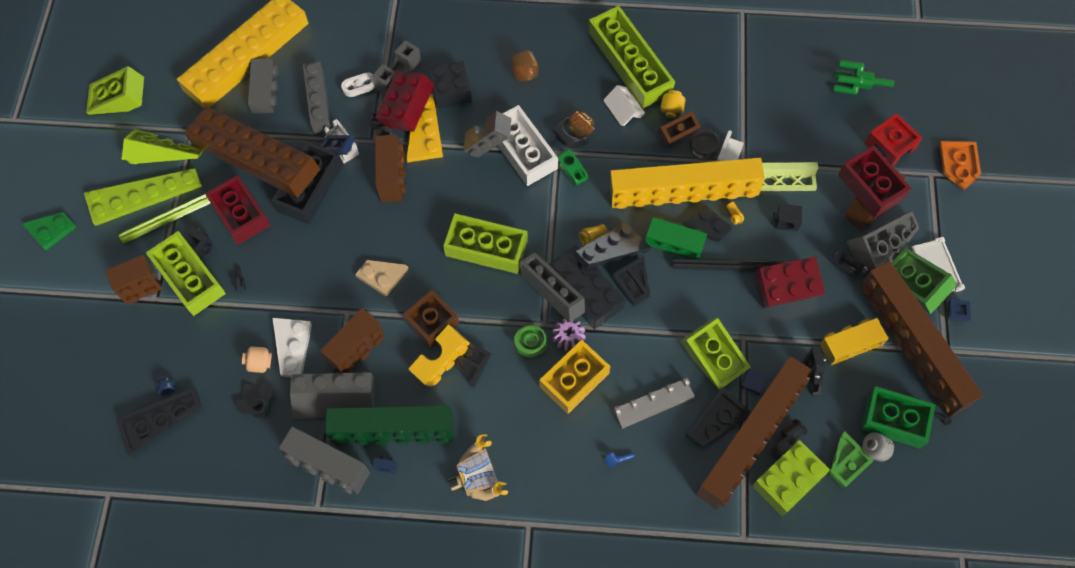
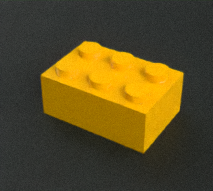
[539,340,611,414]

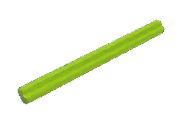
[119,194,210,244]

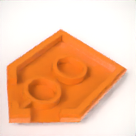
[939,141,981,190]

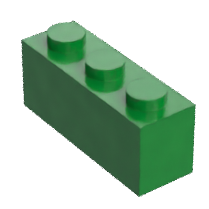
[645,217,707,258]

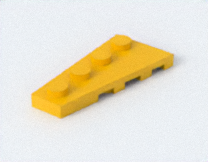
[407,93,443,163]

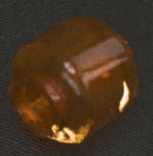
[568,110,595,137]

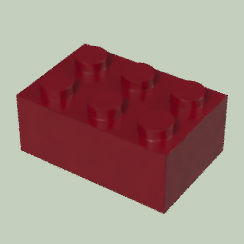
[375,71,434,132]
[838,146,912,218]
[205,175,270,245]
[754,256,825,309]

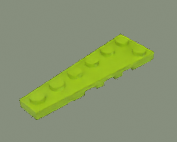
[84,168,202,226]

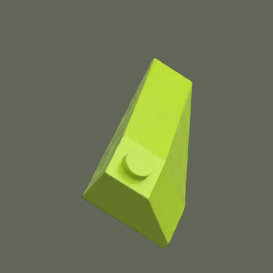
[122,129,203,164]

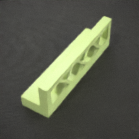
[761,162,818,191]

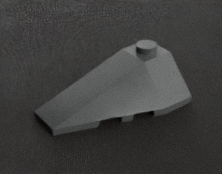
[847,211,919,270]

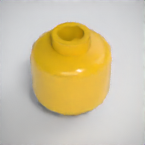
[661,90,685,118]

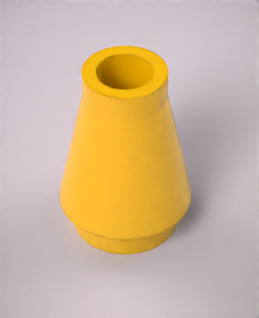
[579,224,608,246]

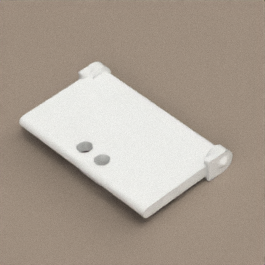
[911,237,965,292]

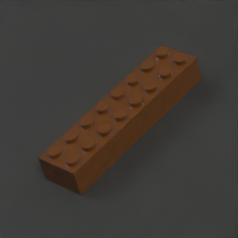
[184,106,320,198]
[860,261,984,417]
[696,356,811,510]

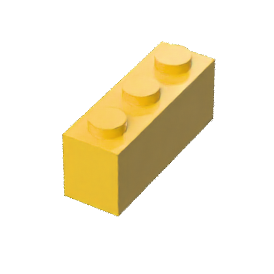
[820,318,889,365]

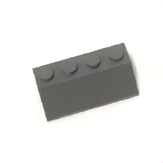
[290,373,375,420]

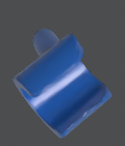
[604,452,634,467]

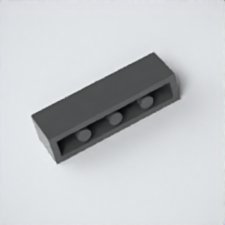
[303,62,332,135]
[520,253,585,322]

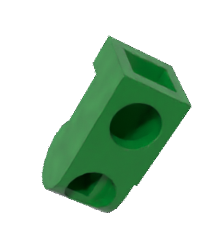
[558,149,588,187]

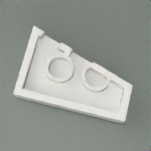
[273,318,312,378]

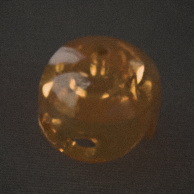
[511,50,539,82]

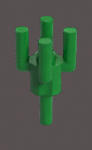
[833,60,895,95]

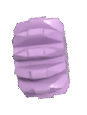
[553,318,586,351]

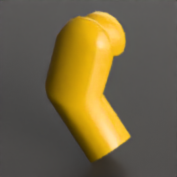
[726,202,744,225]

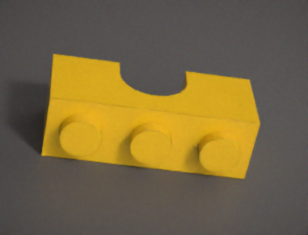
[409,324,470,387]

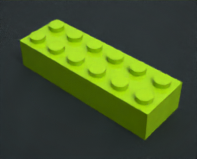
[588,6,675,108]

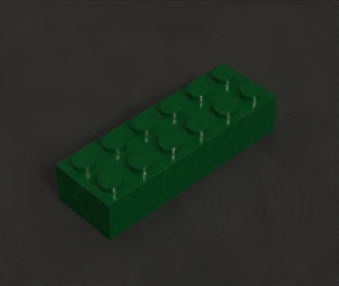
[325,406,454,446]

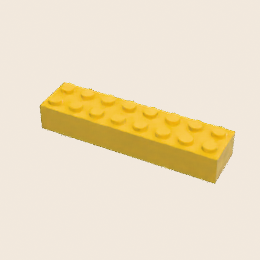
[176,0,309,109]
[610,158,765,209]

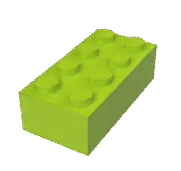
[443,213,528,274]
[146,231,226,316]

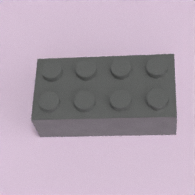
[279,427,370,495]

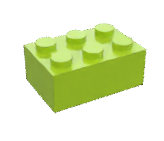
[752,440,830,517]

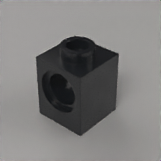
[773,204,802,231]

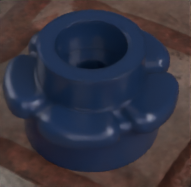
[155,378,176,395]

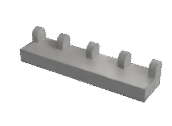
[613,377,694,429]

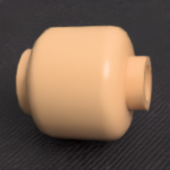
[242,346,272,373]

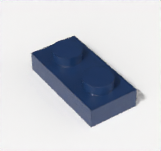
[321,135,355,155]

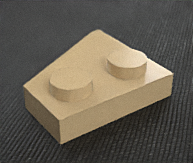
[355,260,408,297]

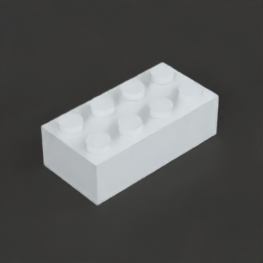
[498,105,558,186]

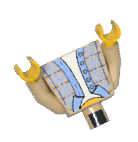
[448,434,508,501]

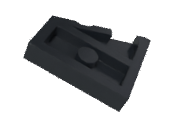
[803,346,826,396]

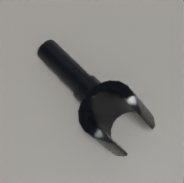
[233,266,246,291]

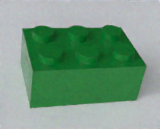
[860,386,936,449]

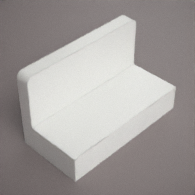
[604,85,645,126]
[717,130,744,161]

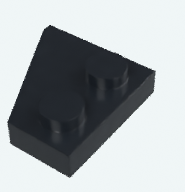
[682,204,732,242]
[612,256,650,307]
[454,343,492,387]

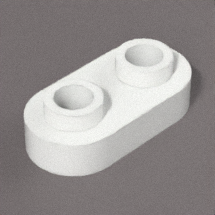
[341,73,375,97]

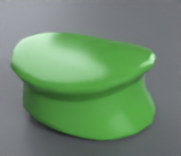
[514,325,548,358]

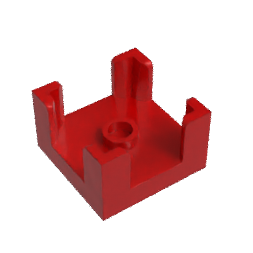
[864,113,922,166]

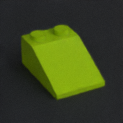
[86,66,144,115]
[680,318,751,390]

